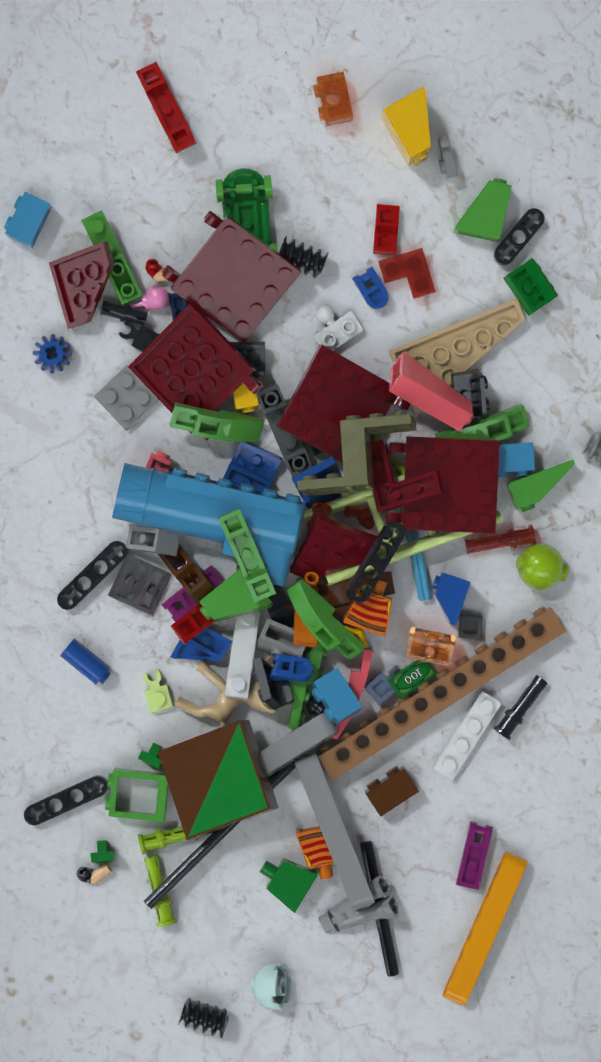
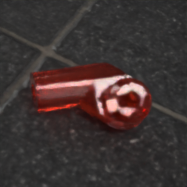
[344,506,375,530]

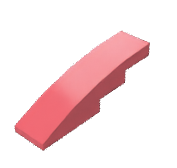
[332,648,373,739]

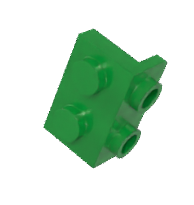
[503,258,558,316]

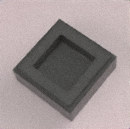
[458,615,483,639]

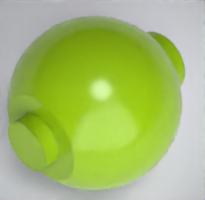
[516,544,569,590]

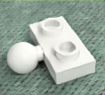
[312,305,364,351]

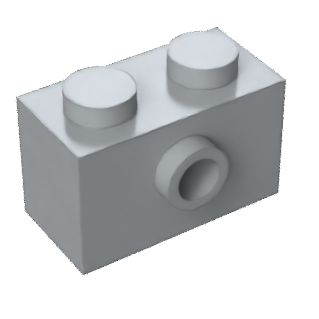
[256,618,307,658]

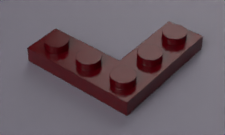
[371,439,444,513]

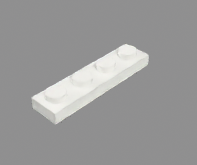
[433,691,502,781]

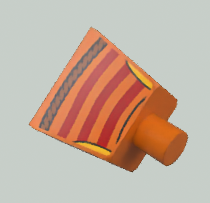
[343,579,392,637]
[296,826,334,879]

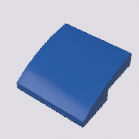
[223,442,283,492]
[291,456,343,509]

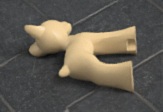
[174,660,277,727]

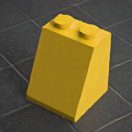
[381,86,431,166]

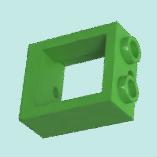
[105,768,169,822]

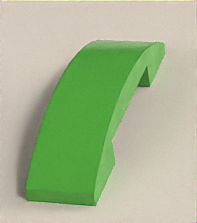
[218,508,276,602]

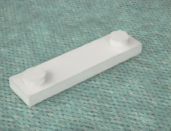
[224,611,260,700]

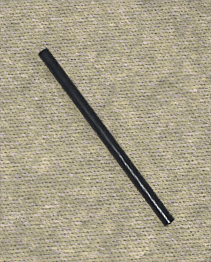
[144,761,296,909]

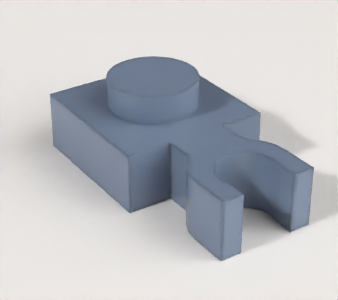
[364,665,399,705]

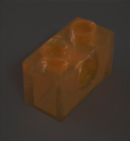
[313,71,353,126]
[405,627,456,667]

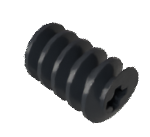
[279,236,329,278]
[178,998,229,1039]

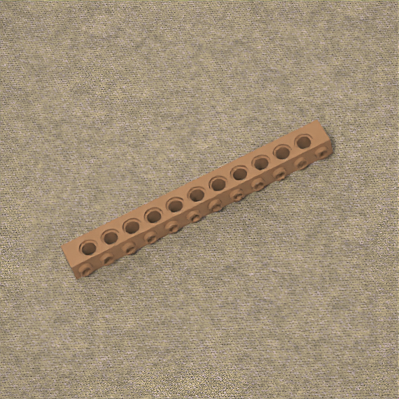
[317,606,566,781]

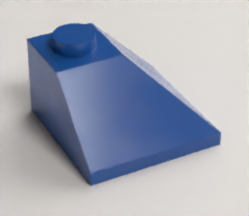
[432,572,471,626]

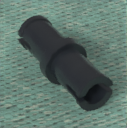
[100,300,148,326]

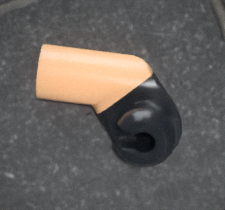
[76,863,112,884]

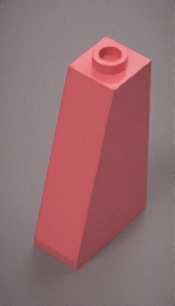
[389,351,474,431]

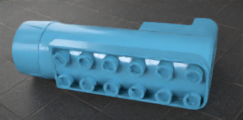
[112,463,305,586]

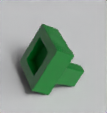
[138,742,162,769]
[90,840,116,864]

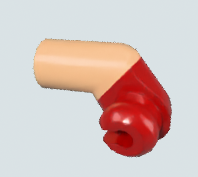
[145,259,176,282]

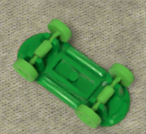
[215,168,277,252]

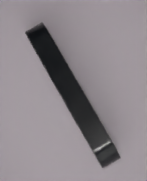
[346,522,405,603]
[57,541,128,610]
[24,775,108,826]

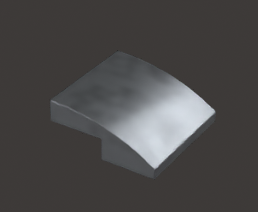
[108,554,172,616]

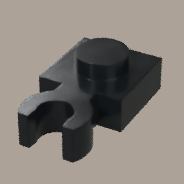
[119,321,159,352]

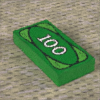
[387,655,437,699]

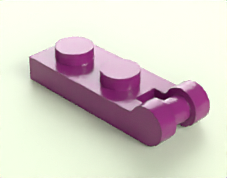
[161,565,224,622]
[455,821,493,890]

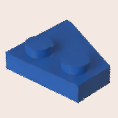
[170,627,232,661]

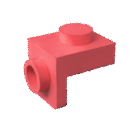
[146,451,173,473]

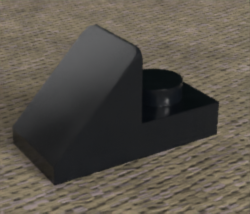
[267,585,294,628]

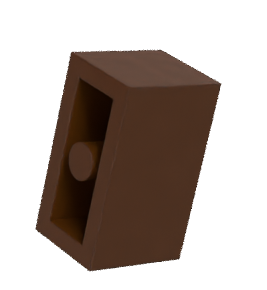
[365,766,419,817]

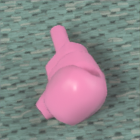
[130,284,170,311]

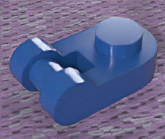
[352,267,388,310]
[270,654,313,682]

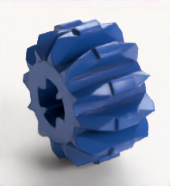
[33,334,73,374]

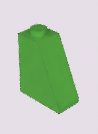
[453,178,512,242]
[199,569,273,623]

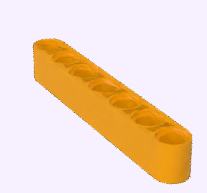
[443,851,528,1006]

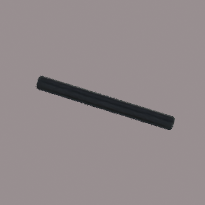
[360,841,399,977]

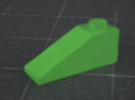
[506,460,575,512]

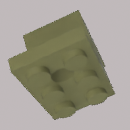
[297,411,417,496]

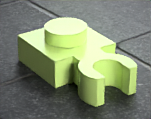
[144,670,173,713]

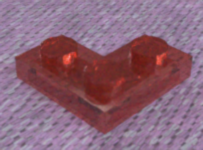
[378,248,436,299]

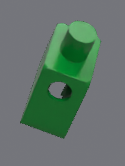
[259,858,318,913]

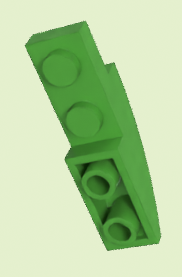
[81,210,143,305]
[170,402,265,442]
[435,404,530,441]
[287,579,366,660]
[288,642,328,730]

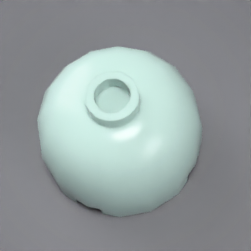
[251,963,291,1010]

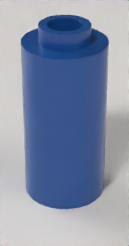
[60,638,111,685]

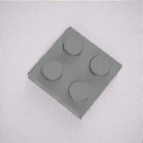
[94,365,158,430]

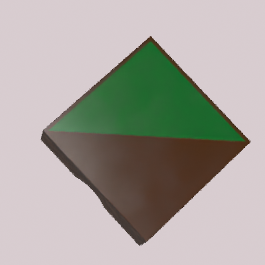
[157,720,279,840]

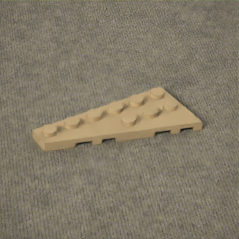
[388,299,525,415]

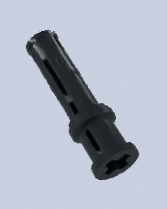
[493,675,548,740]

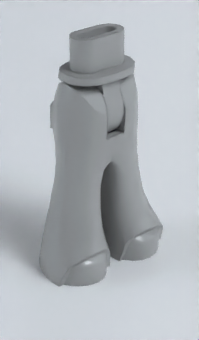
[319,876,399,934]

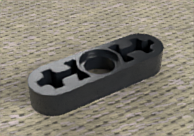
[493,208,544,266]

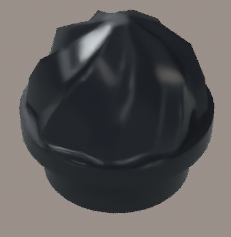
[307,697,326,718]

